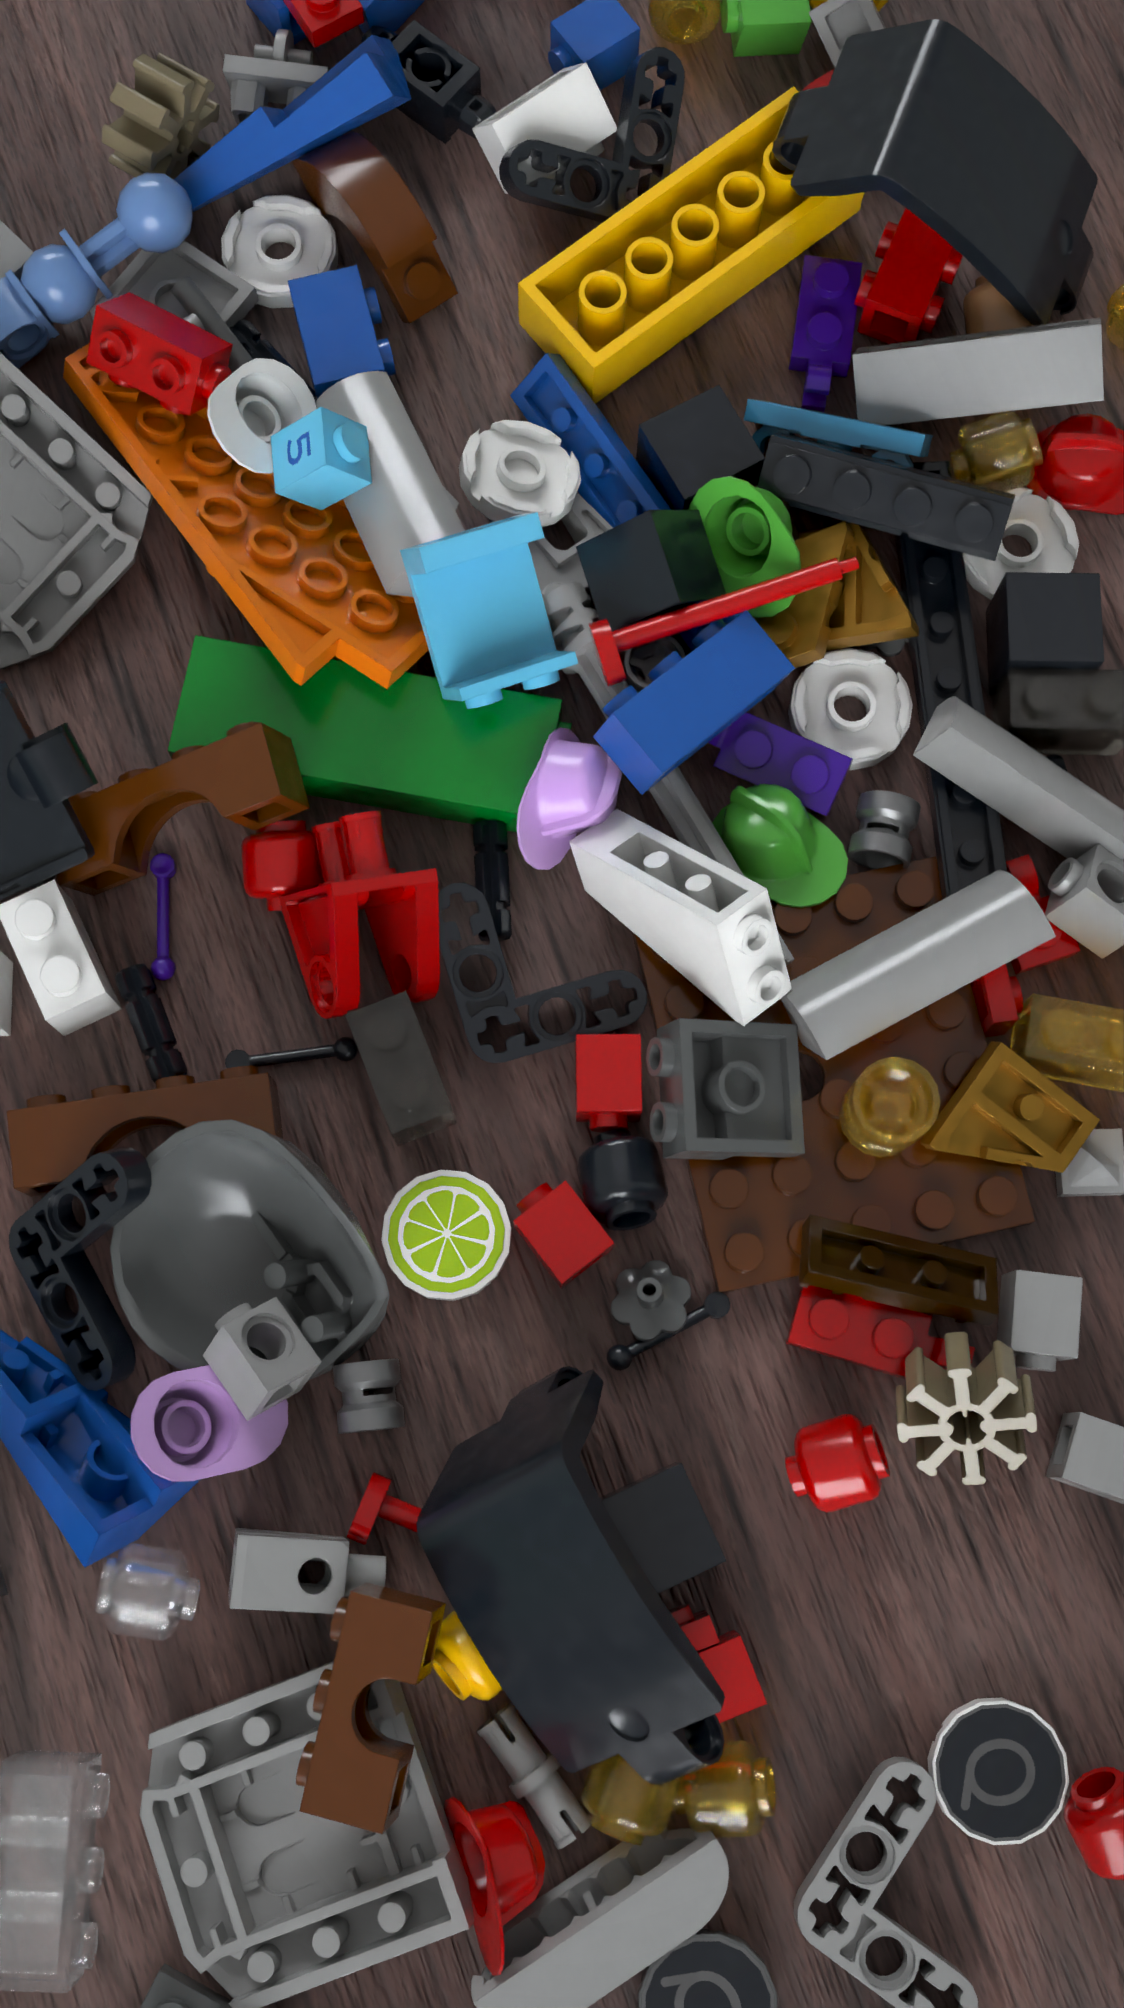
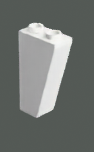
[569,809,792,1026]

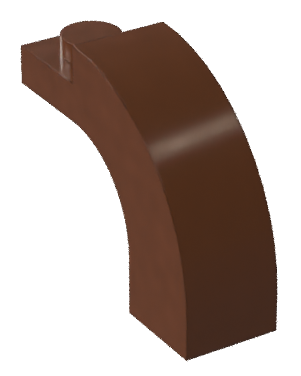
[292,130,458,323]

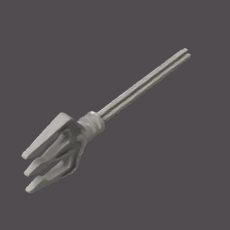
[443,486,794,965]

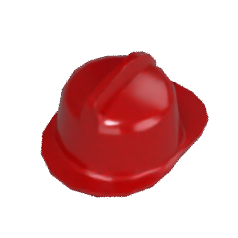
[1020,413,1124,515]
[444,1797,545,1976]

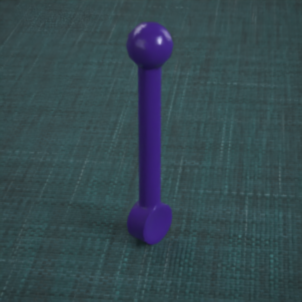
[150,853,177,981]

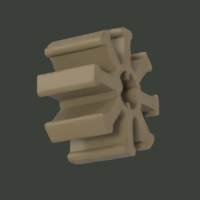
[102,53,220,179]
[896,1332,1038,1485]

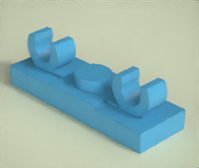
[744,399,933,468]

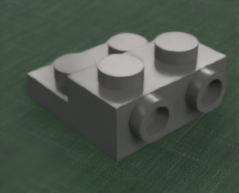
[646,1018,805,1160]

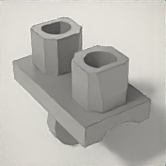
[223,29,329,124]

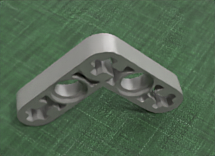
[793,1757,978,2008]

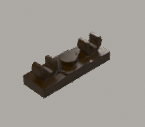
[799,1214,999,1326]

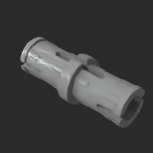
[477,1703,594,1849]

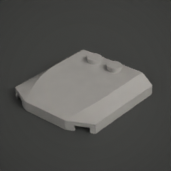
[0,353,153,670]
[140,1661,475,2008]

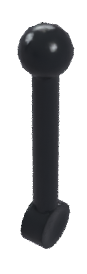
[225,1037,358,1068]
[607,1292,730,1371]

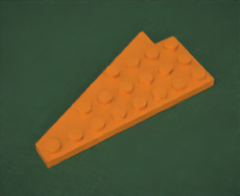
[63,343,429,689]

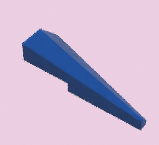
[173,35,412,212]
[0,1329,201,1568]

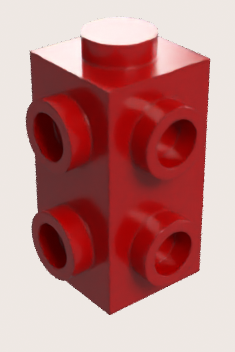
[854,208,963,344]
[86,292,233,416]

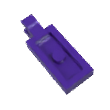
[788,255,863,412]
[708,712,853,816]

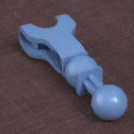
[0,172,193,369]

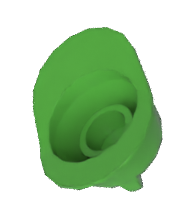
[689,476,801,618]
[712,784,848,908]

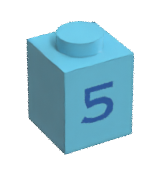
[270,407,372,511]

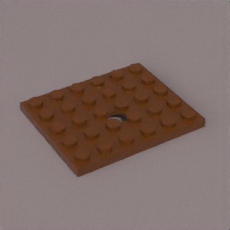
[632,856,1035,1293]

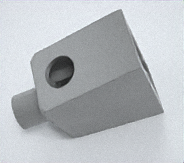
[228,1528,386,1614]

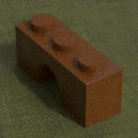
[296,1582,446,1835]

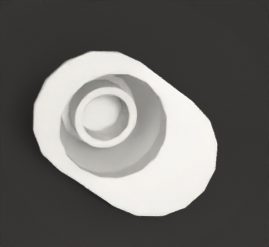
[207,358,317,474]

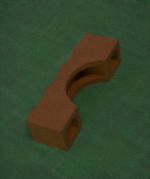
[57,722,310,896]
[7,1066,283,1197]

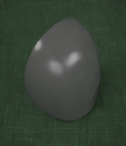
[110,1119,390,1380]

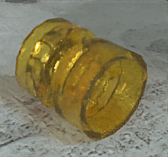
[839,1057,940,1157]

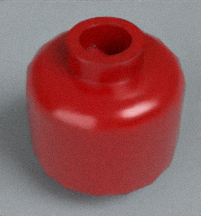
[241,820,323,911]
[785,1414,890,1513]
[1063,1767,1124,1880]

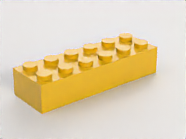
[518,86,864,404]

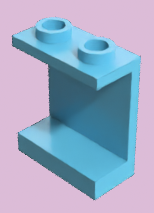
[400,512,578,709]

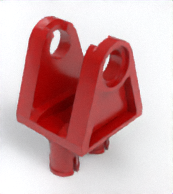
[279,811,440,1019]

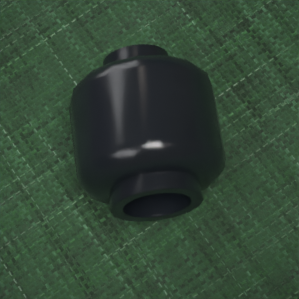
[577,1129,668,1231]

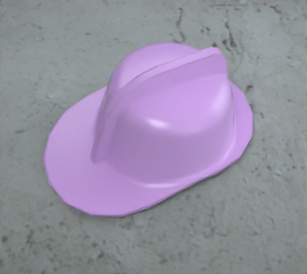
[516,728,623,870]
[131,1365,288,1482]

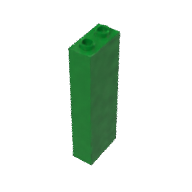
[167,635,572,832]

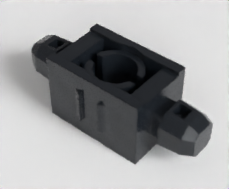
[361,20,497,144]

